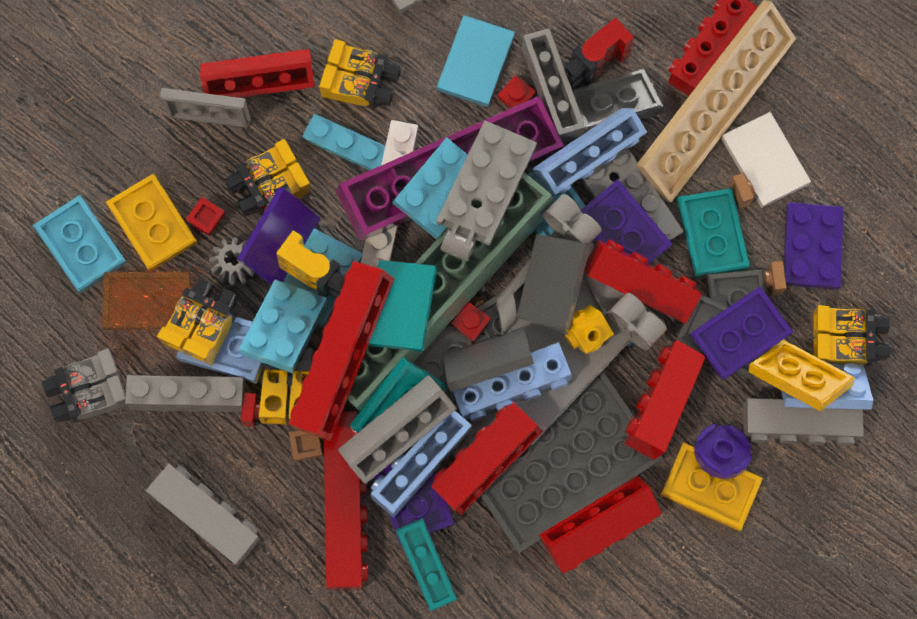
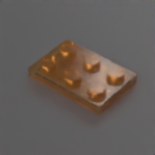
[102,272,191,330]

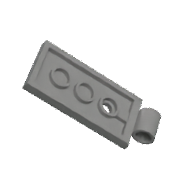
[436,121,537,261]
[581,148,684,241]

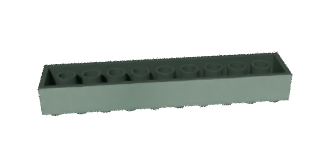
[347,173,554,412]

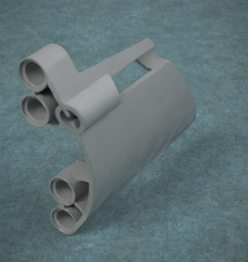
[496,194,667,445]

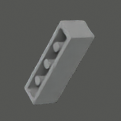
[522,28,585,144]
[125,375,246,412]
[338,375,457,484]
[743,398,863,445]
[146,464,260,567]

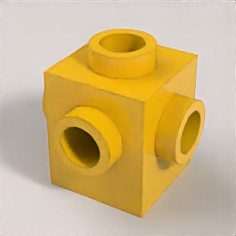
[564,305,614,354]

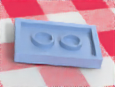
[176,317,265,384]
[781,363,873,410]

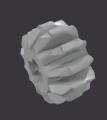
[209,237,255,286]

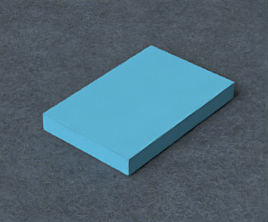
[437,15,515,107]
[33,195,127,294]

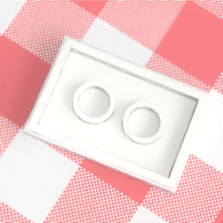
[721,112,811,208]

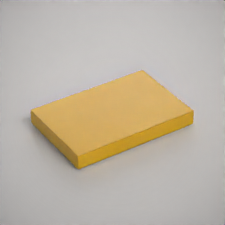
[106,173,197,272]
[749,340,855,412]
[660,442,763,532]

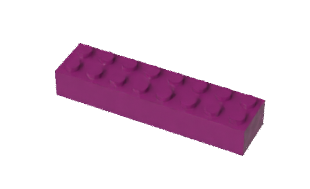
[335,96,564,242]

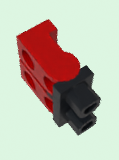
[564,17,634,90]

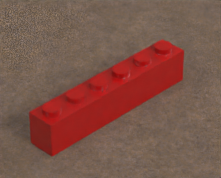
[289,261,394,441]
[324,411,368,590]

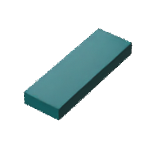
[395,518,457,611]

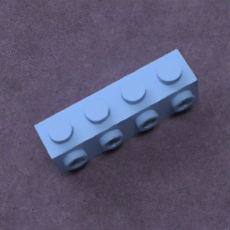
[532,108,647,195]
[453,342,572,422]
[371,410,472,518]

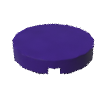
[694,424,752,479]

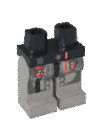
[42,348,127,423]

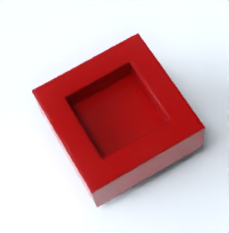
[497,75,536,109]
[186,197,226,237]
[451,302,491,343]
[241,393,260,427]

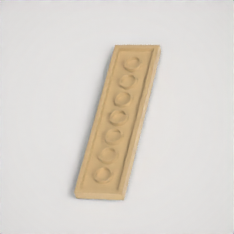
[636,0,796,202]

